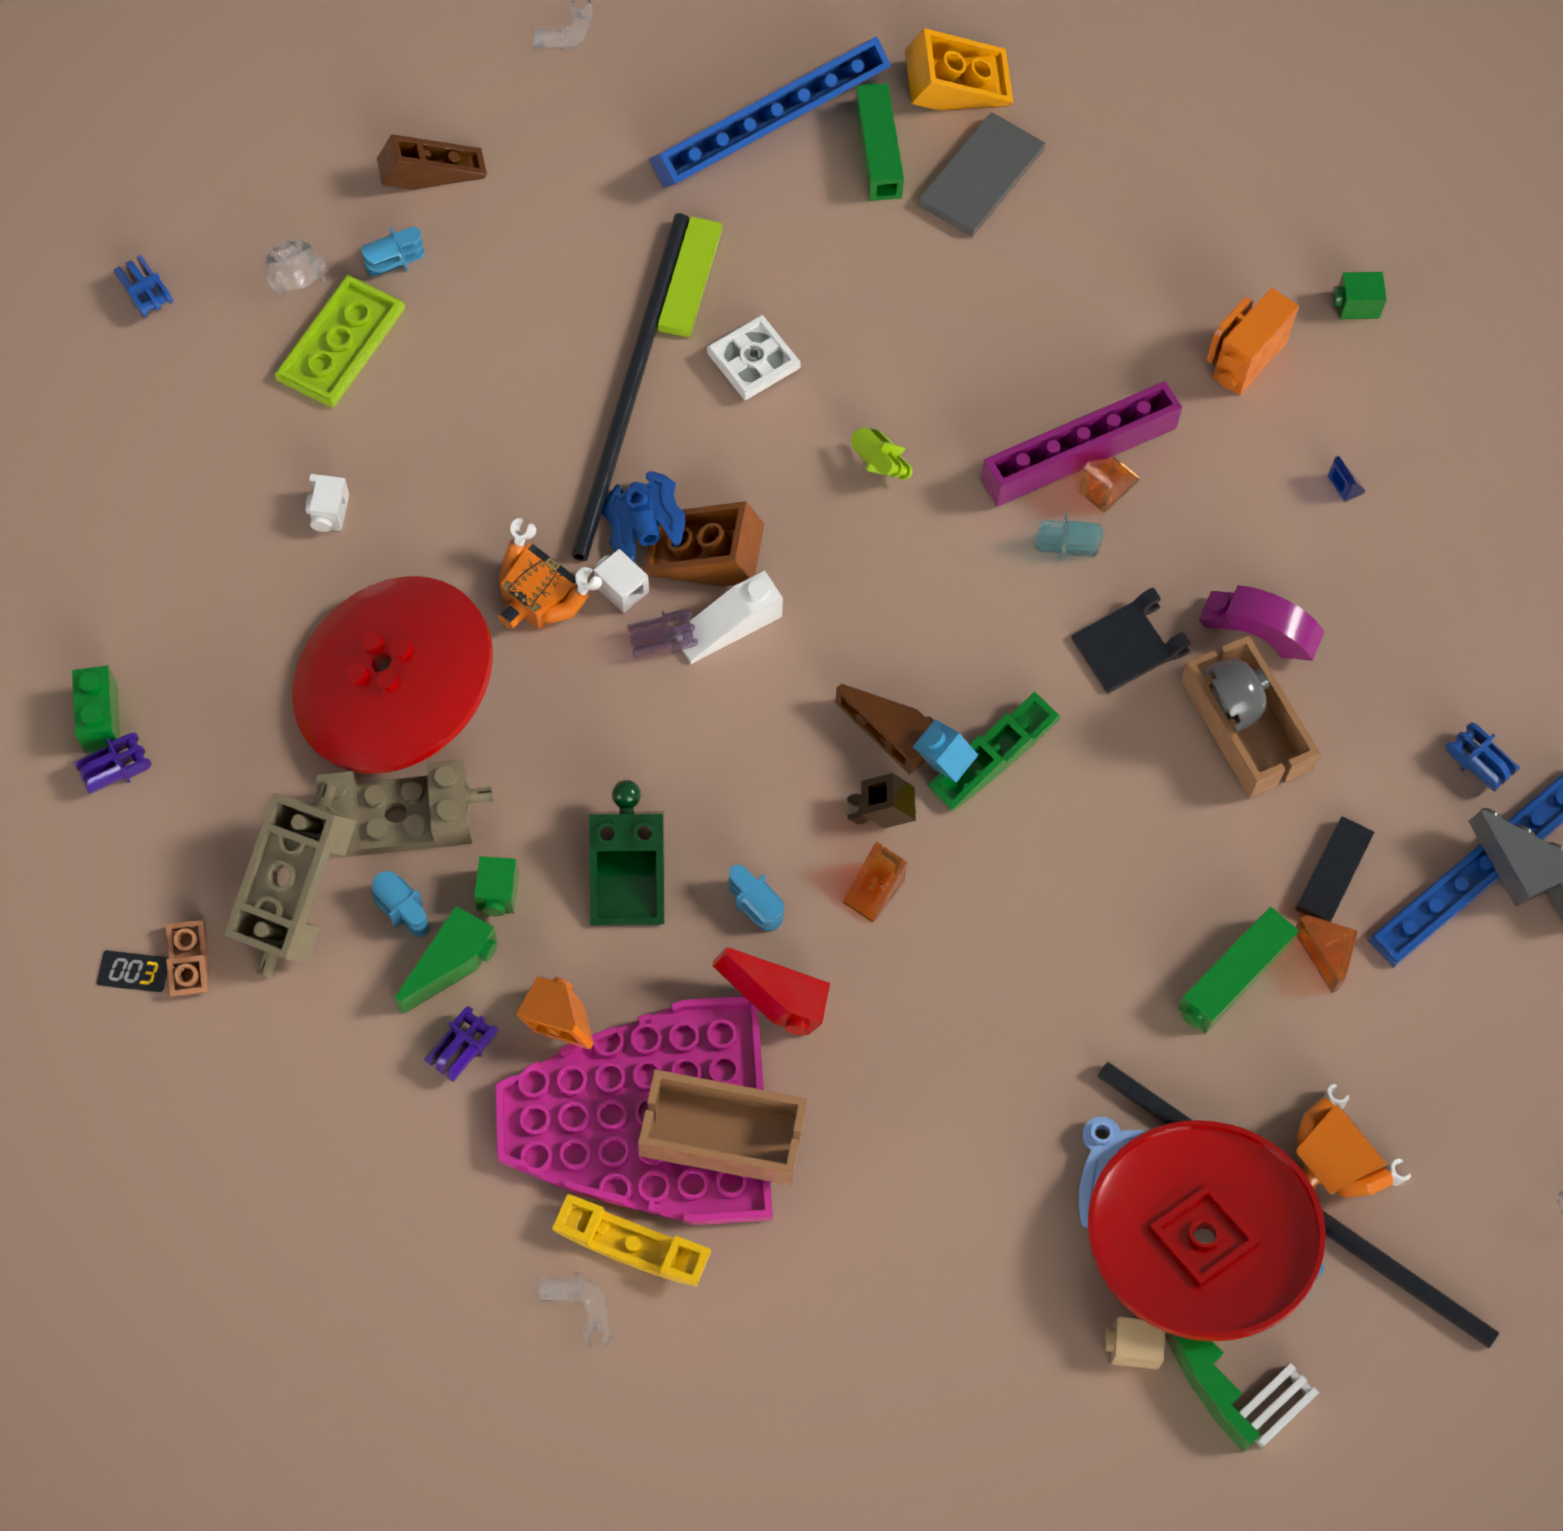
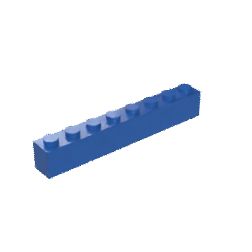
[649,37,891,188]

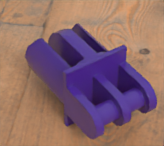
[74,733,152,794]
[424,1006,498,1082]

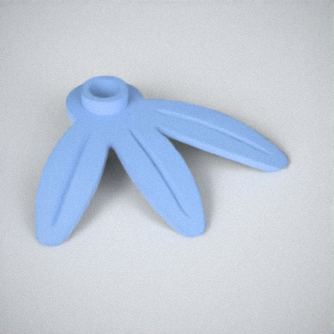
[1079,1116,1147,1228]

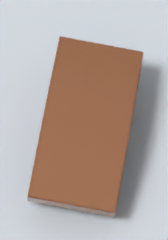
[166,919,209,997]

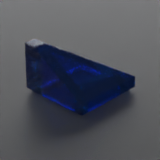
[1328,456,1365,502]

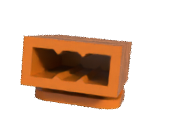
[1206,287,1299,395]

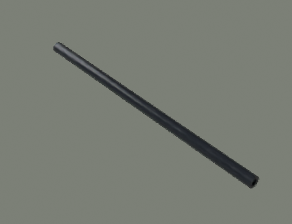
[571,213,690,561]
[1097,1062,1500,1349]

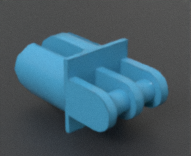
[361,227,425,277]
[729,865,784,932]
[372,871,430,937]

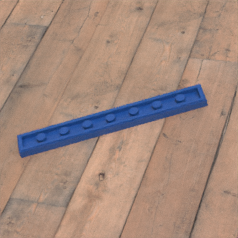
[1368,774,1563,967]

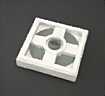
[707,315,801,401]

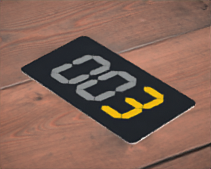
[97,950,169,992]

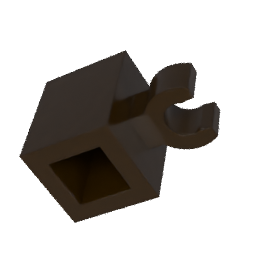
[847,773,916,829]

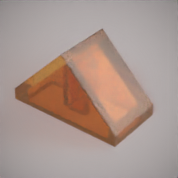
[1079,457,1140,513]
[842,842,908,923]
[1296,915,1358,993]

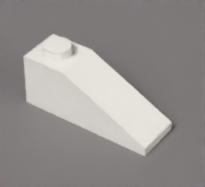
[673,570,783,664]

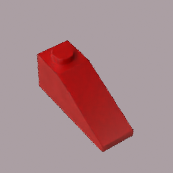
[712,947,830,1036]

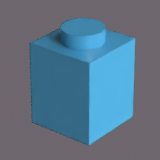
[913,719,978,783]

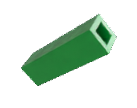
[855,83,904,201]
[1178,906,1299,1033]

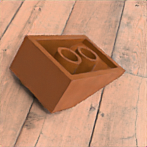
[643,501,764,586]

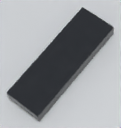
[1295,816,1375,926]

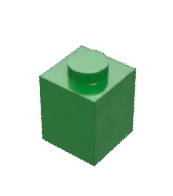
[1333,272,1387,319]
[474,856,519,916]

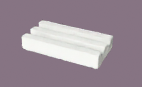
[1239,1363,1319,1448]

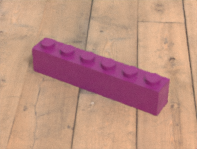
[981,381,1182,507]

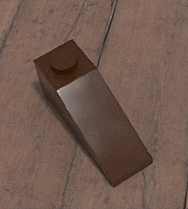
[377,134,487,189]
[835,684,934,775]

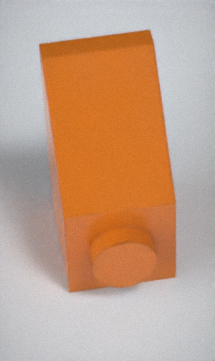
[516,976,594,1050]

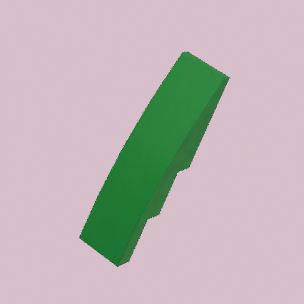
[928,691,1061,811]
[1165,1332,1261,1452]

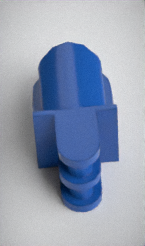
[114,255,174,318]
[1445,722,1520,792]

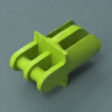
[851,427,913,480]

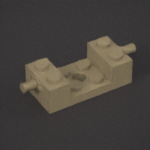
[314,760,493,859]
[224,781,357,977]

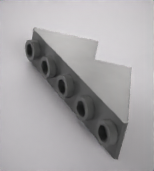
[1468,808,1563,920]

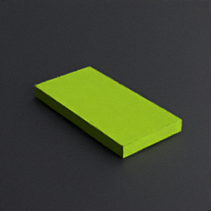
[275,274,405,409]

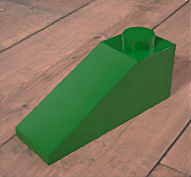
[394,906,498,1013]

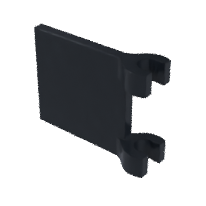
[1071,587,1191,694]

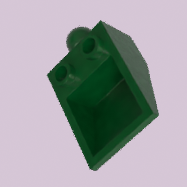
[589,780,664,925]

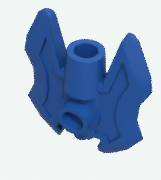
[602,471,685,563]

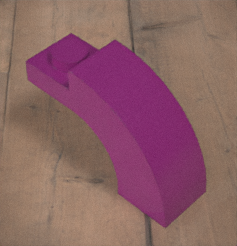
[1199,585,1324,661]

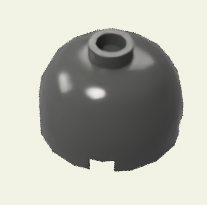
[1202,658,1270,733]

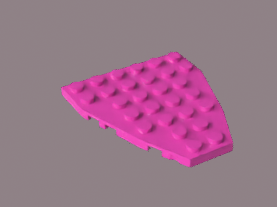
[495,996,773,1225]

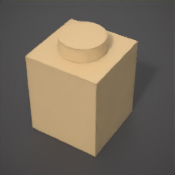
[1105,1317,1165,1369]

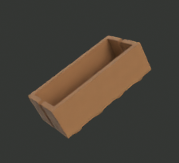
[1180,635,1321,799]
[638,1069,807,1186]

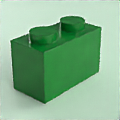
[72,665,120,753]

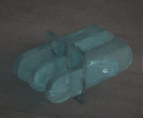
[1035,514,1104,561]

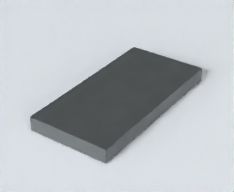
[918,112,1045,237]

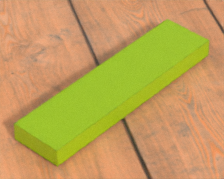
[658,217,723,338]

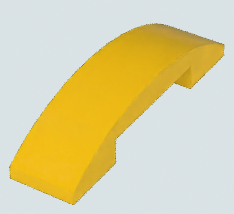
[552,1194,712,1287]

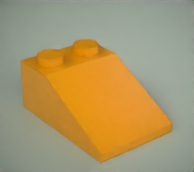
[905,28,1013,111]

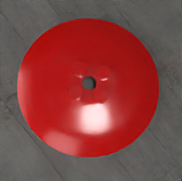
[292,576,493,774]
[1087,1120,1326,1341]

